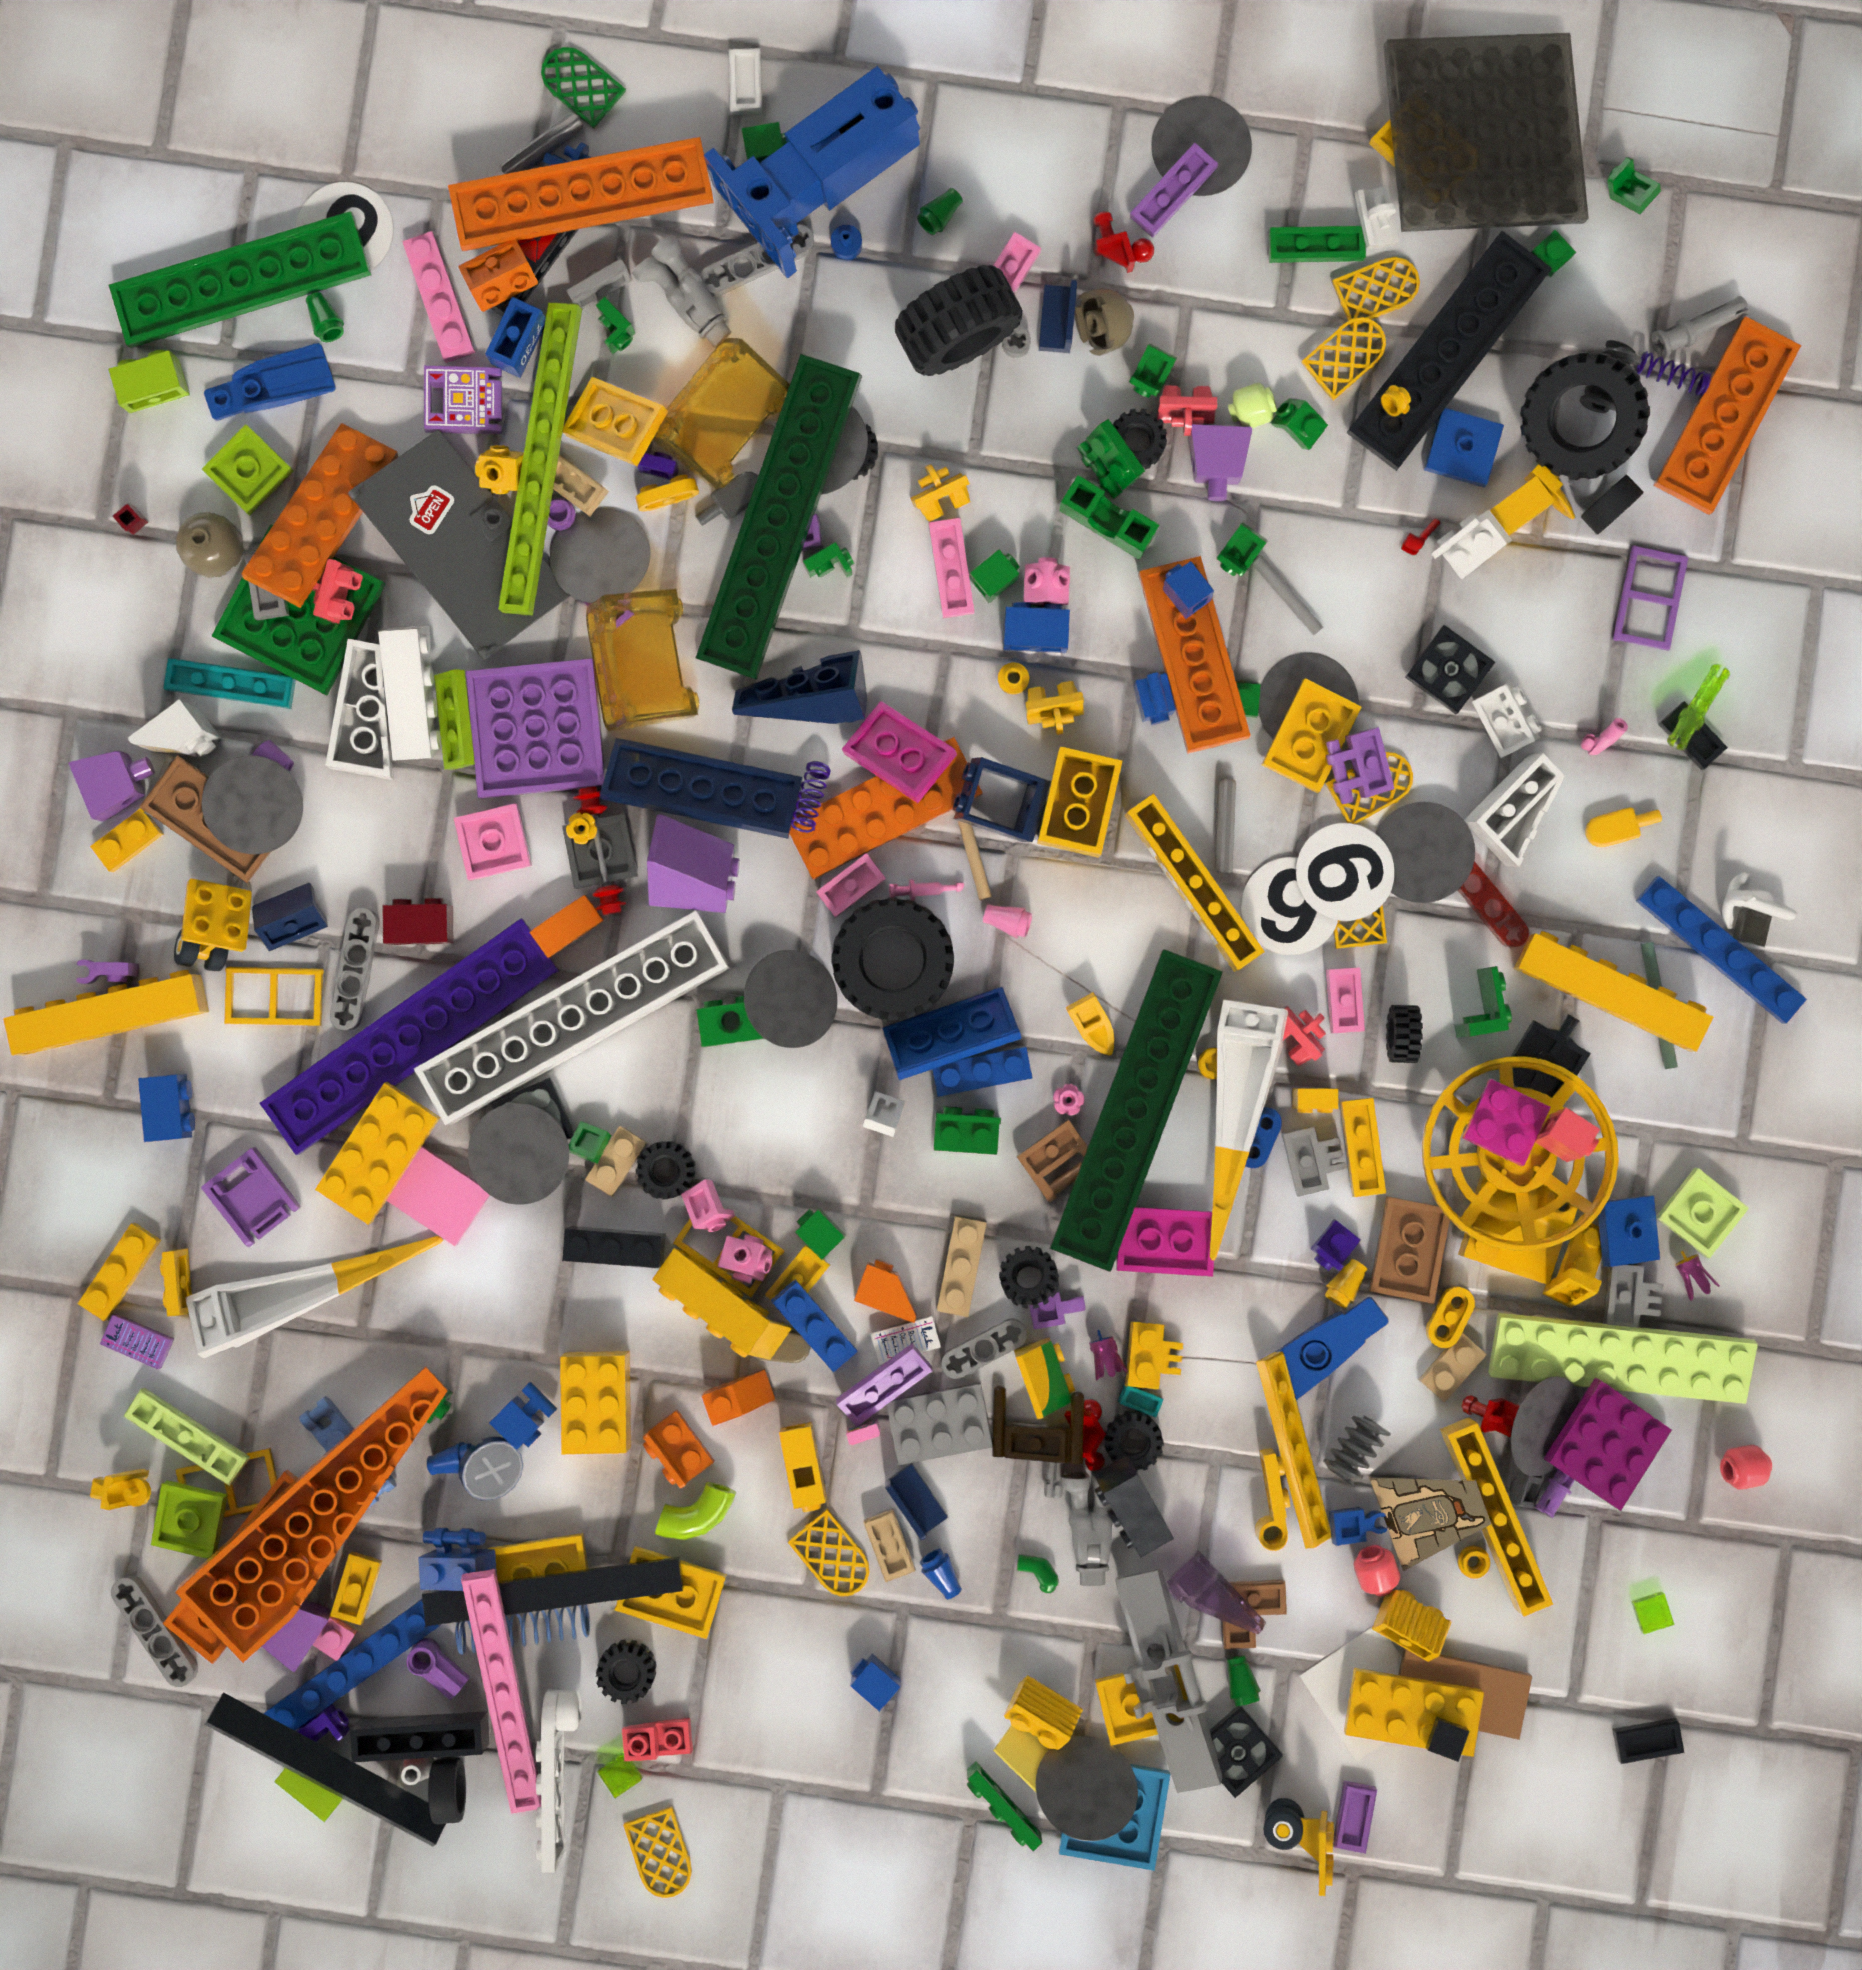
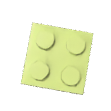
[1656,1168,1749,1259]

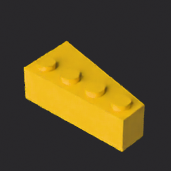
[652,1248,792,1360]

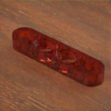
[1457,861,1529,948]

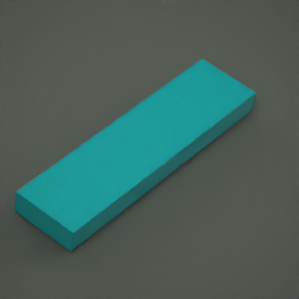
[163,658,296,709]

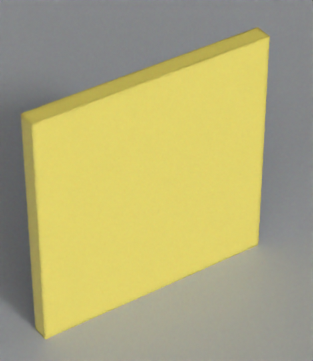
[993,1725,1050,1792]

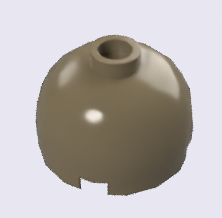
[1075,288,1134,356]
[176,512,244,578]

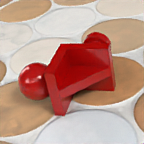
[1093,211,1155,273]
[1461,1395,1520,1438]
[1064,1399,1106,1471]

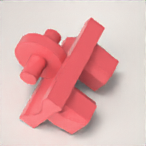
[1157,385,1218,436]
[312,559,363,624]
[1283,1006,1326,1066]

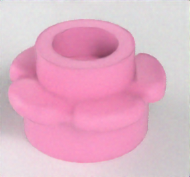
[1053,1084,1084,1116]

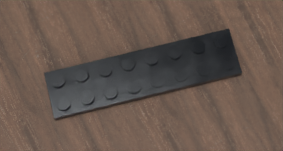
[1347,231,1552,471]

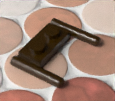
[992,1385,1084,1464]

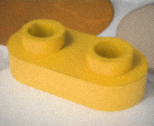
[635,475,699,512]
[1426,1286,1475,1348]

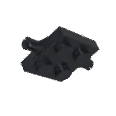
[1510,1014,1591,1098]

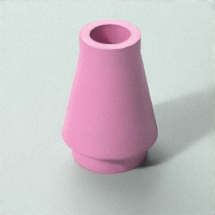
[983,904,1032,938]

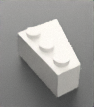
[1464,753,1565,867]

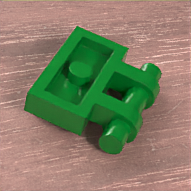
[1077,419,1145,500]

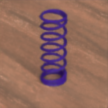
[1636,351,1711,397]
[790,761,831,833]

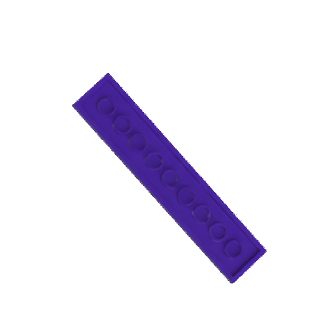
[259,918,560,1155]

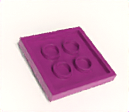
[1544,1378,1672,1511]

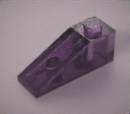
[1166,1550,1266,1634]

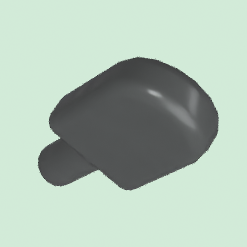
[695,472,758,526]

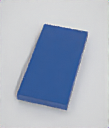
[882,987,1022,1080]

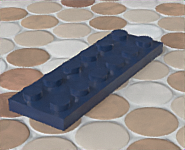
[600,738,803,839]

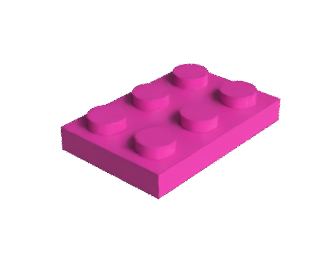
[842,701,957,803]
[1116,1207,1214,1277]

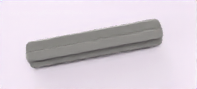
[500,113,583,174]
[1215,779,1236,874]

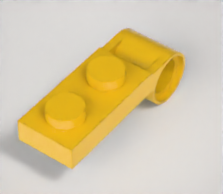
[1255,1448,1290,1551]

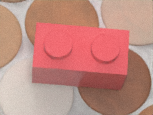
[1535,1107,1600,1162]

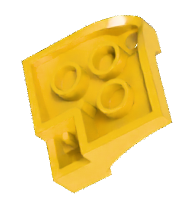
[1458,1173,1577,1285]

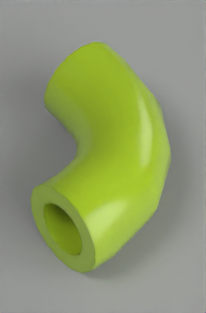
[655,1482,736,1540]

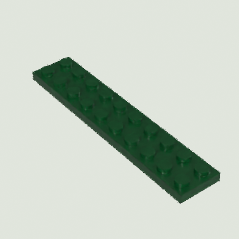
[695,354,862,680]
[1049,949,1223,1272]

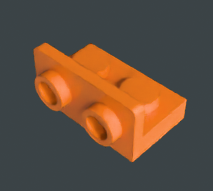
[458,239,538,312]
[643,1409,715,1489]

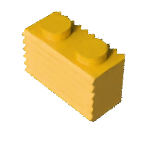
[1372,1590,1452,1662]
[1004,1675,1083,1750]

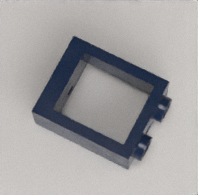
[953,757,1051,842]

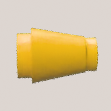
[1324,1259,1367,1309]

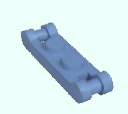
[299,1396,397,1507]

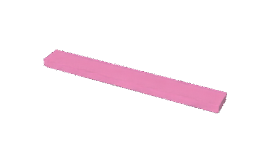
[461,1569,541,1814]

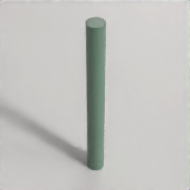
[1640,942,1678,1069]

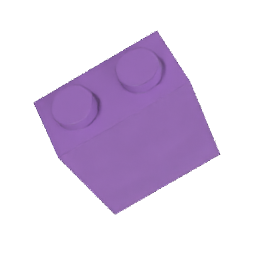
[647,815,740,913]

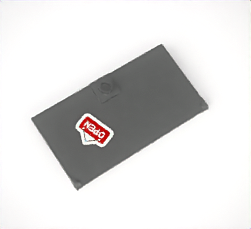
[348,429,570,660]

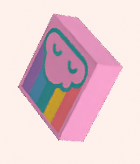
[846,1419,881,1445]

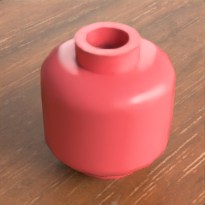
[1720,1444,1772,1490]
[1354,1545,1401,1596]

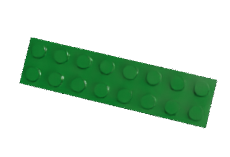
[109,211,372,349]

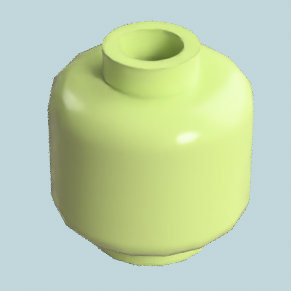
[1228,383,1277,428]

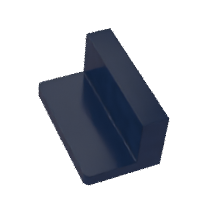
[1039,279,1077,353]
[252,883,328,951]
[885,1463,948,1541]

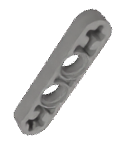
[700,224,815,297]
[330,908,380,1030]
[111,1575,198,1687]

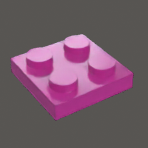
[1462,1079,1551,1166]

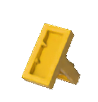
[1542,1223,1602,1308]

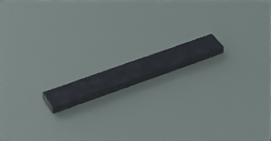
[422,1557,684,1626]
[204,1692,446,1847]

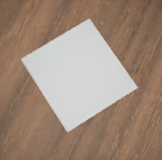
[1299,1627,1402,1762]

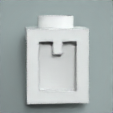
[863,1091,905,1137]

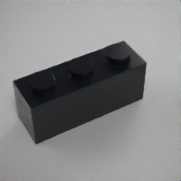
[562,1226,666,1268]
[1093,1455,1174,1558]

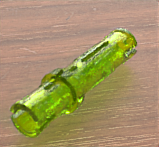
[1667,664,1730,750]

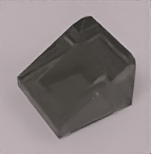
[1733,908,1772,947]

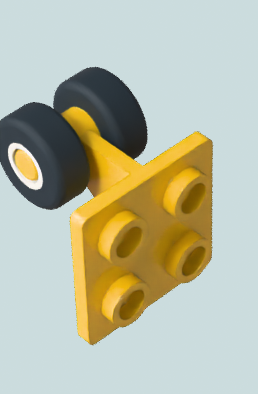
[174,878,252,971]
[1263,1798,1334,1896]

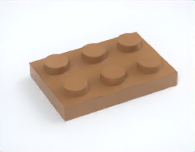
[1369,1196,1450,1304]

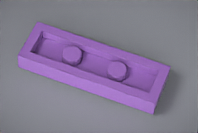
[1130,143,1218,238]
[836,1343,933,1427]

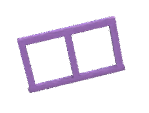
[1613,545,1689,651]

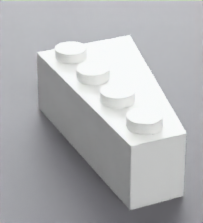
[378,625,441,760]
[325,639,394,780]

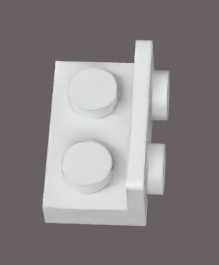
[1431,510,1512,579]
[1472,682,1541,758]

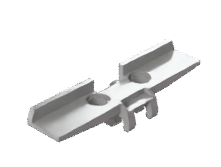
[1115,1569,1222,1793]

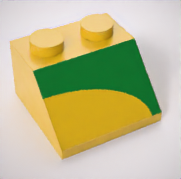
[1014,1337,1075,1419]

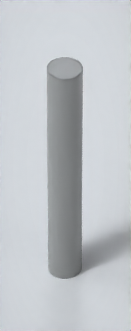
[1252,555,1323,635]

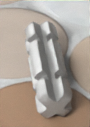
[1044,1462,1065,1499]

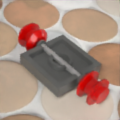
[562,787,638,915]

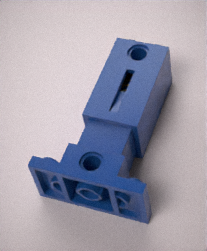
[704,66,920,278]

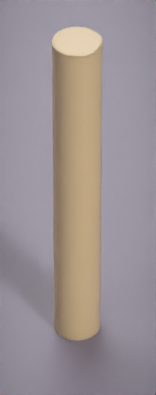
[957,820,992,900]

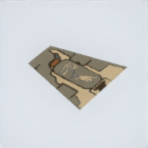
[1369,1477,1491,1571]

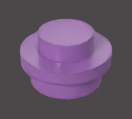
[547,498,576,531]

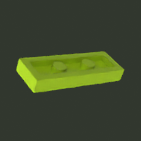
[434,669,475,770]

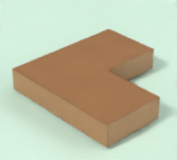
[1220,1580,1287,1649]

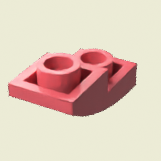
[622,1718,693,1762]

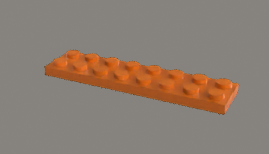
[448,137,714,252]

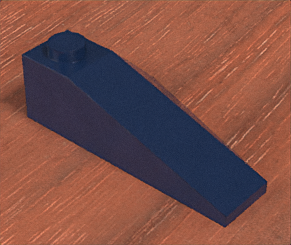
[732,650,867,724]

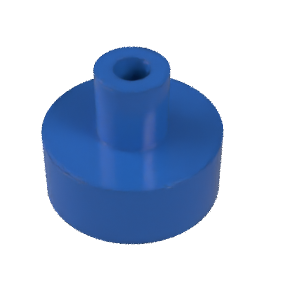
[831,225,862,260]

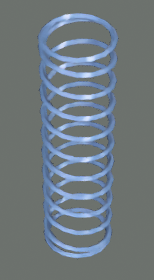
[455,1605,590,1655]

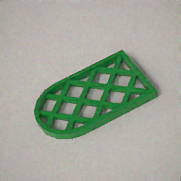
[541,47,626,129]

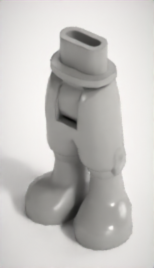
[632,235,732,348]
[1061,1472,1113,1586]

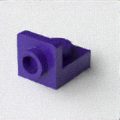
[637,441,679,480]
[1310,1219,1361,1271]
[296,1704,350,1742]

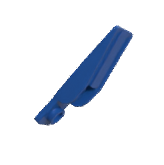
[204,343,336,421]
[1276,1297,1389,1400]

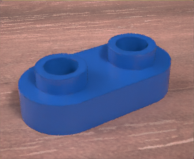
[1245,1107,1282,1168]

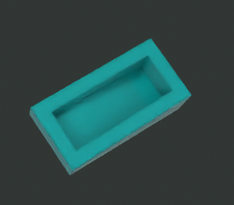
[1118,1384,1164,1418]

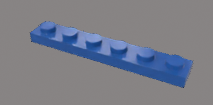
[1636,876,1807,1024]
[263,1599,441,1730]

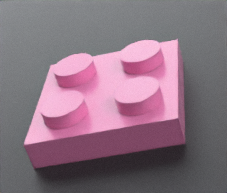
[454,803,532,881]

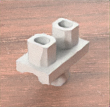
[1355,186,1399,249]

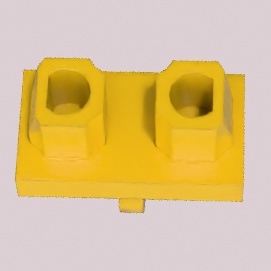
[910,464,971,522]
[1025,681,1084,735]
[90,1469,151,1510]

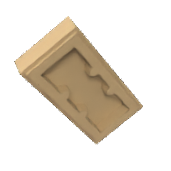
[553,454,609,517]
[863,1509,916,1583]

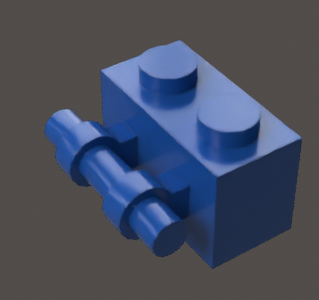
[418,1528,497,1591]

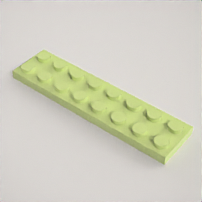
[1488,1313,1758,1404]

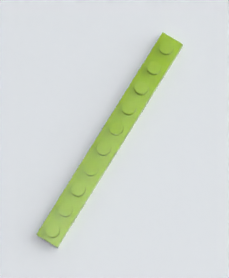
[498,302,582,615]

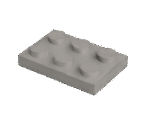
[887,1383,992,1465]

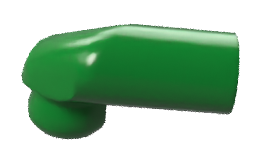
[1017,1554,1059,1593]

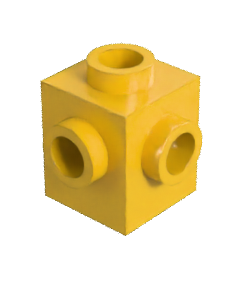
[475,445,524,494]

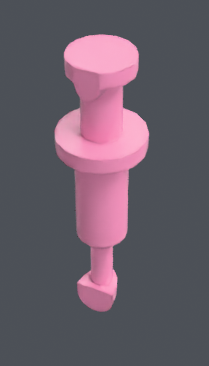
[889,879,964,901]

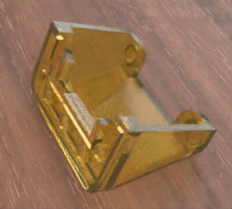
[652,338,790,490]
[586,589,700,731]

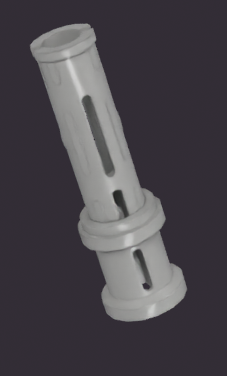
[1651,296,1749,358]

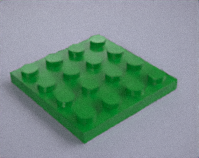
[212,524,386,696]

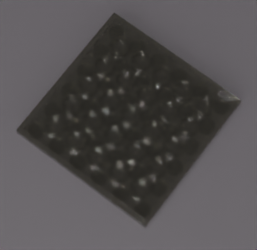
[1383,33,1589,232]

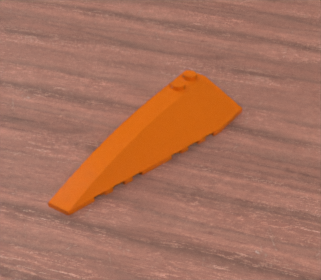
[175,1366,448,1663]

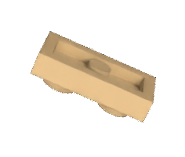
[585,1126,648,1197]
[1418,1333,1487,1402]

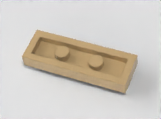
[937,1216,987,1317]

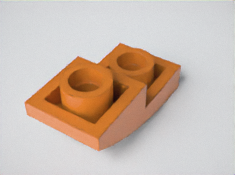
[529,895,604,958]

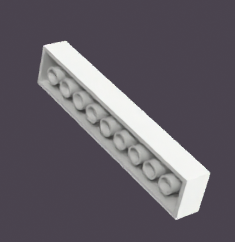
[414,910,731,1125]

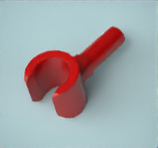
[1401,519,1441,555]

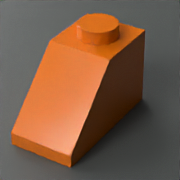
[854,1259,917,1323]
[701,1369,776,1426]

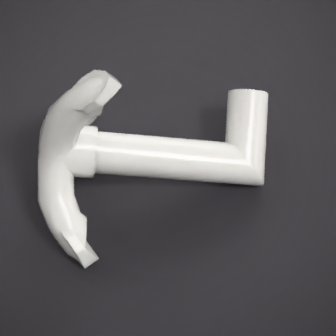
[1722,871,1797,930]

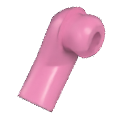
[1581,718,1628,755]

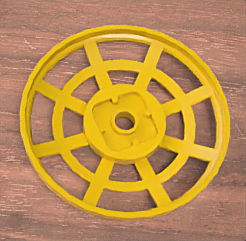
[1422,1057,1619,1251]

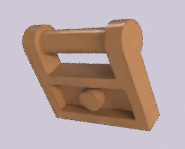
[1016,1120,1088,1203]

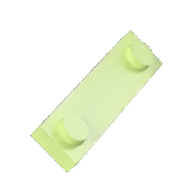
[124,1388,250,1486]

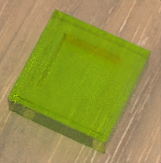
[1631,1592,1675,1634]
[597,1751,643,1798]

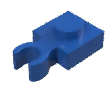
[1329,1507,1387,1546]

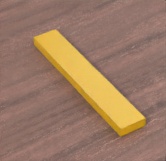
[1256,1351,1331,1549]

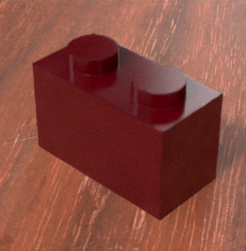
[382,898,454,945]

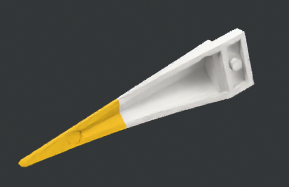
[1210,999,1288,1261]
[185,1236,443,1358]

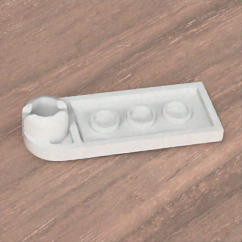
[536,1689,582,1873]

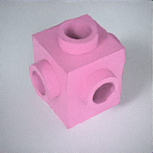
[1023,557,1070,608]
[717,1235,772,1284]

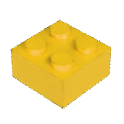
[1292,1088,1338,1113]

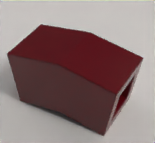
[112,503,148,535]

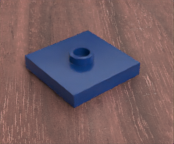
[1424,408,1504,488]
[1598,1196,1660,1267]

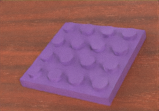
[466,658,605,799]

